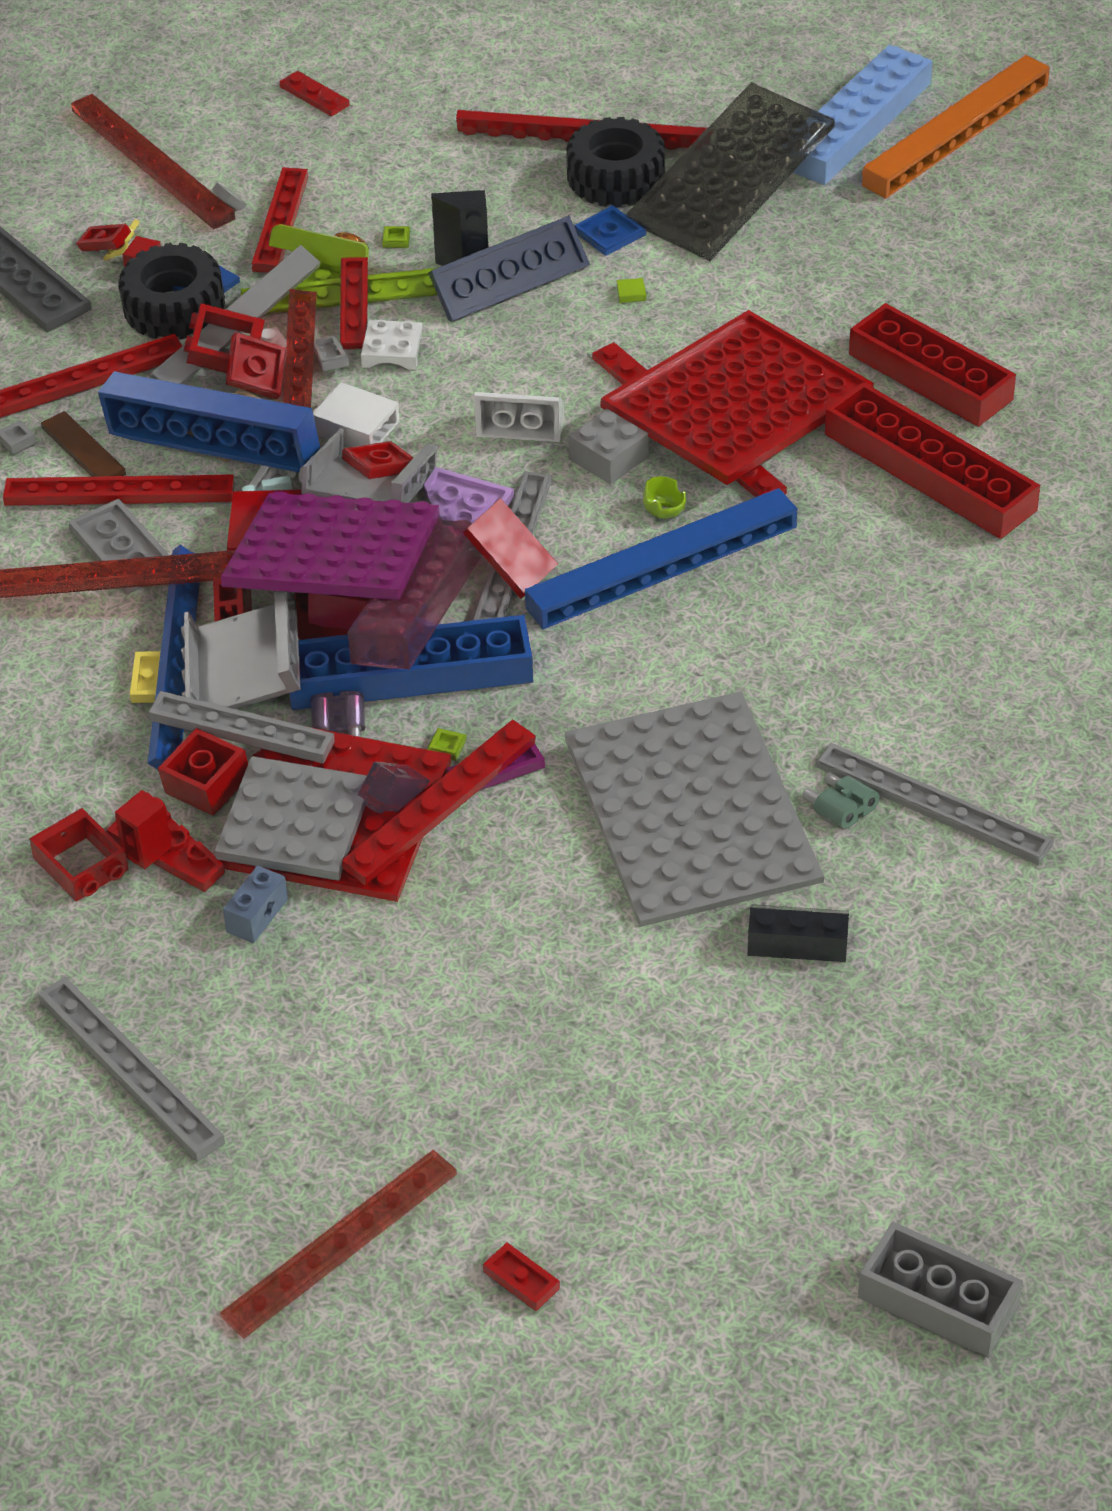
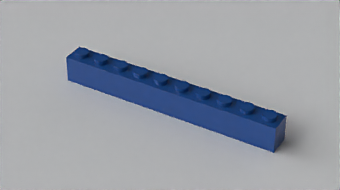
[525,488,797,630]

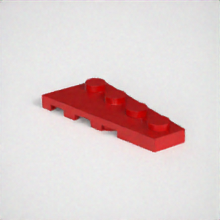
[106,792,225,892]

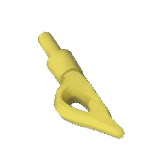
[103,219,140,261]

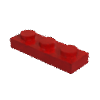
[279,70,350,117]

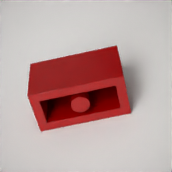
[115,790,172,870]

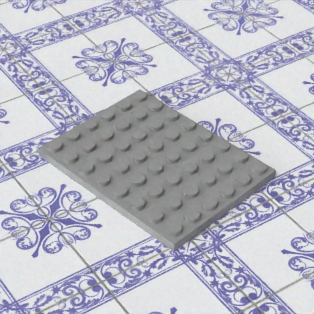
[565,691,824,927]

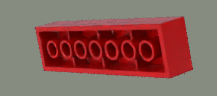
[825,382,1040,539]

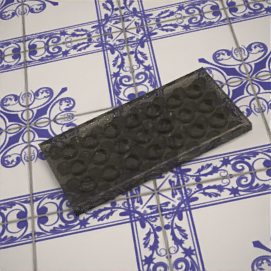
[626,82,835,261]

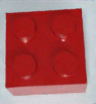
[157,728,248,816]

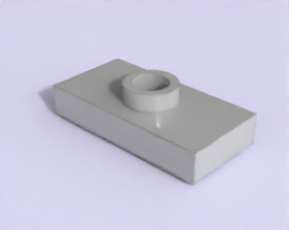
[310,335,349,372]

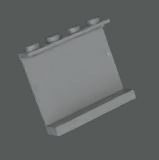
[298,428,438,503]
[181,591,301,709]

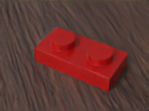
[76,223,131,251]
[483,1242,560,1311]

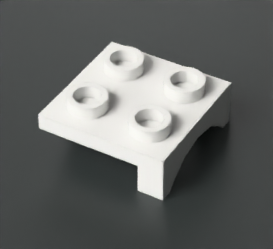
[361,320,423,370]

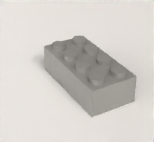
[858,1221,1023,1358]

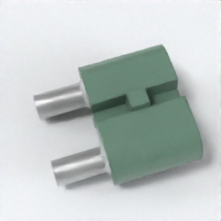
[802,772,880,829]

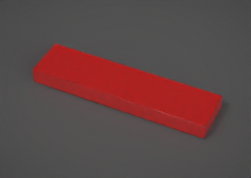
[340,257,368,349]

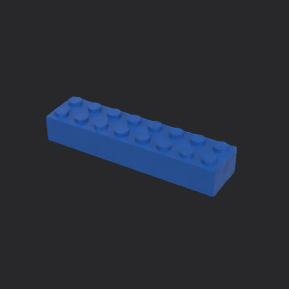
[98,372,320,473]
[290,615,533,710]

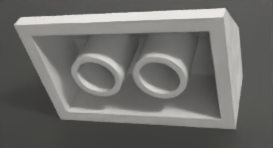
[474,392,564,442]

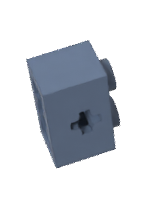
[223,865,288,943]

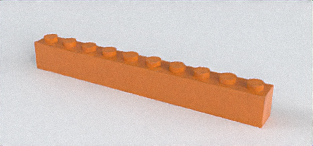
[862,55,1050,199]

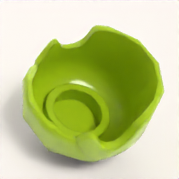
[642,476,686,519]

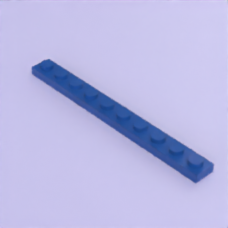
[148,544,202,770]

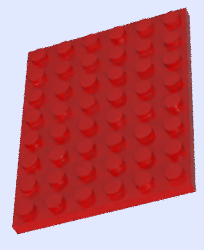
[600,310,874,485]

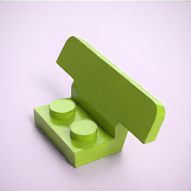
[269,224,369,282]

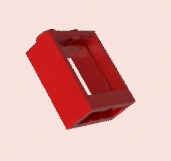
[183,303,265,373]
[29,808,129,901]

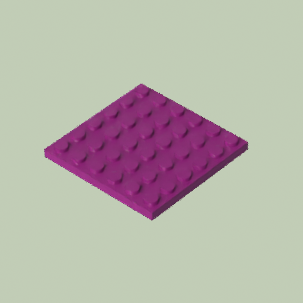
[221,491,439,600]

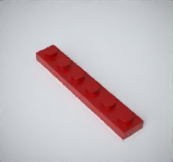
[252,167,308,273]

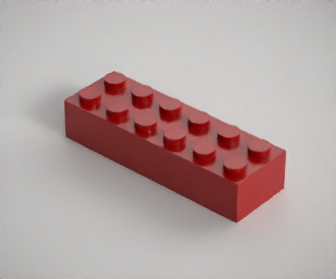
[849,303,1016,427]

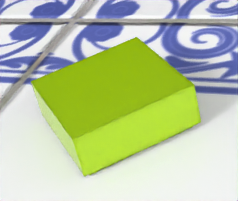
[382,226,410,248]
[616,278,646,303]
[427,728,467,761]

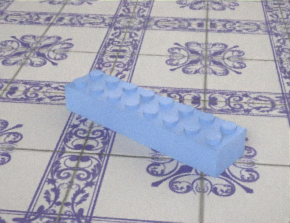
[781,45,933,185]

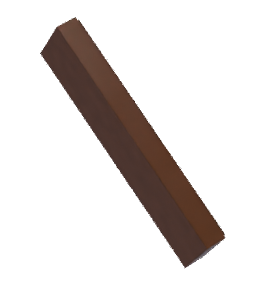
[41,411,126,477]

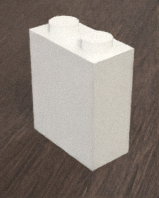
[313,382,400,447]

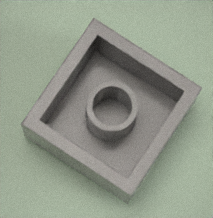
[569,409,649,485]

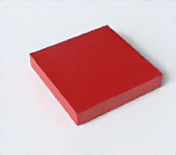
[225,332,286,399]
[342,441,414,479]

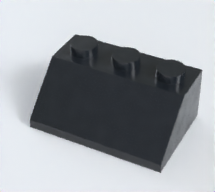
[431,190,489,266]
[747,904,849,962]

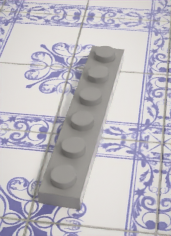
[149,691,335,764]

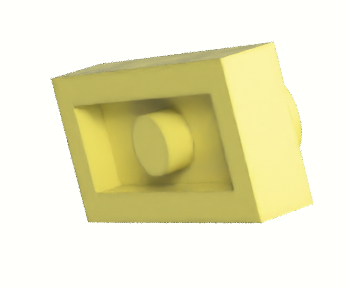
[130,651,161,703]

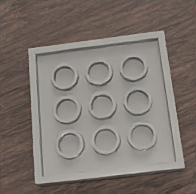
[215,756,373,881]

